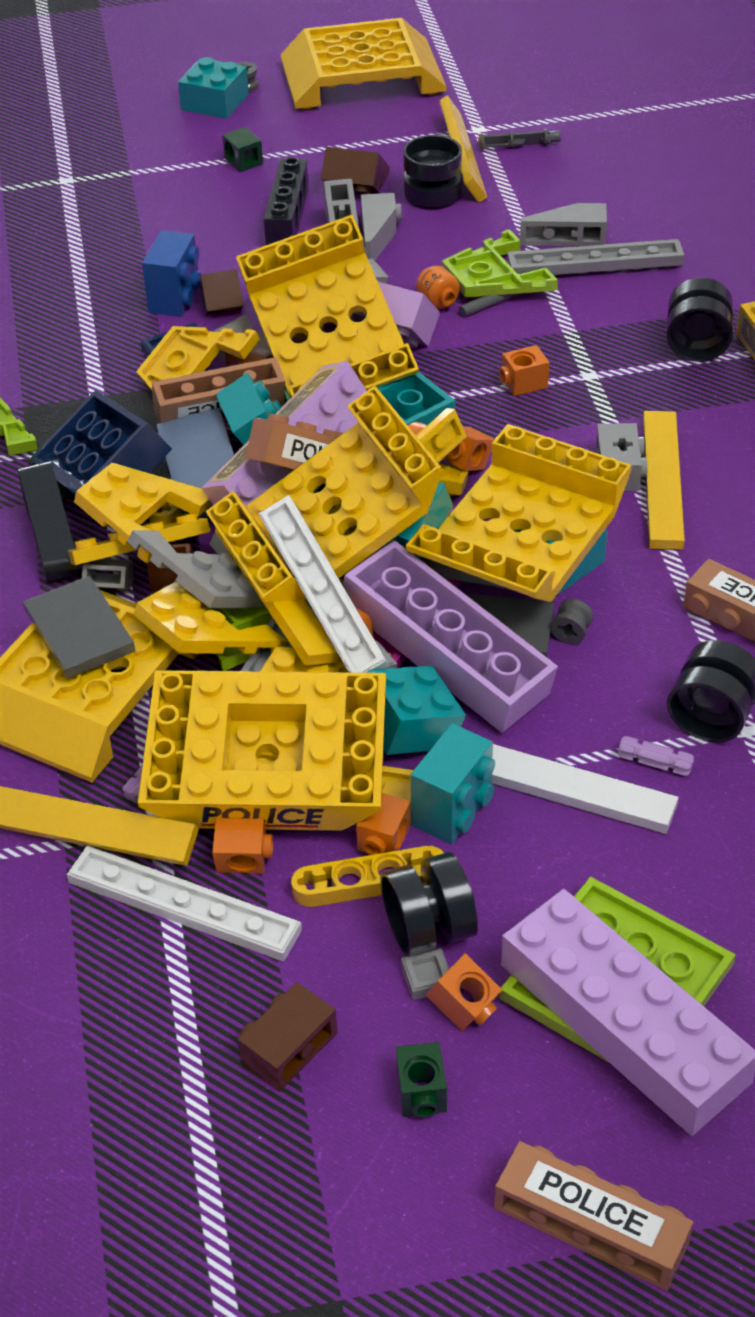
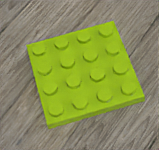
[499,876,736,1062]

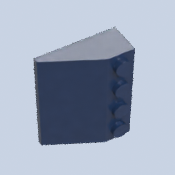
[30,390,172,495]

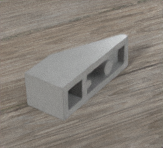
[323,179,359,228]
[361,193,402,260]
[520,203,607,246]

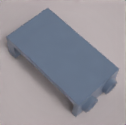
[157,408,234,518]

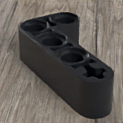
[17,461,81,583]

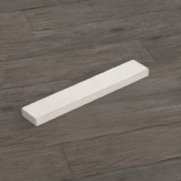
[258,495,389,673]
[492,744,679,834]
[67,845,302,962]

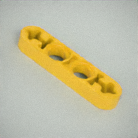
[291,846,444,907]

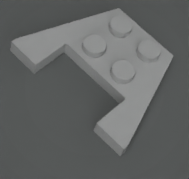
[127,530,265,608]

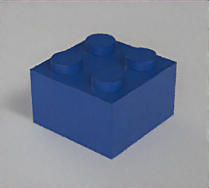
[142,230,202,317]

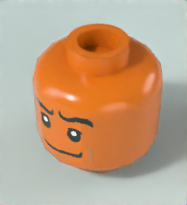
[416,265,460,310]

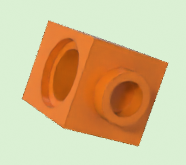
[499,345,549,396]
[443,427,495,471]
[356,793,411,855]
[212,818,273,874]
[426,953,502,1032]

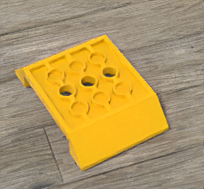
[280,18,447,109]
[236,214,419,398]
[206,385,444,602]
[406,424,632,602]
[0,590,199,783]

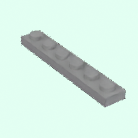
[507,239,685,276]

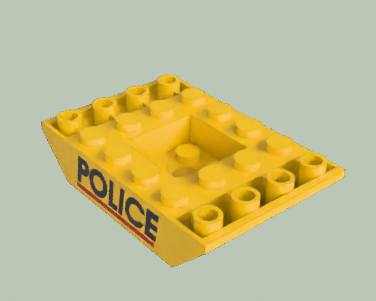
[138,670,386,831]

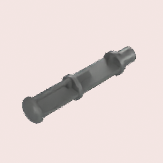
[478,129,561,150]

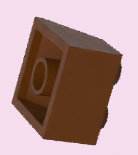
[320,146,390,195]

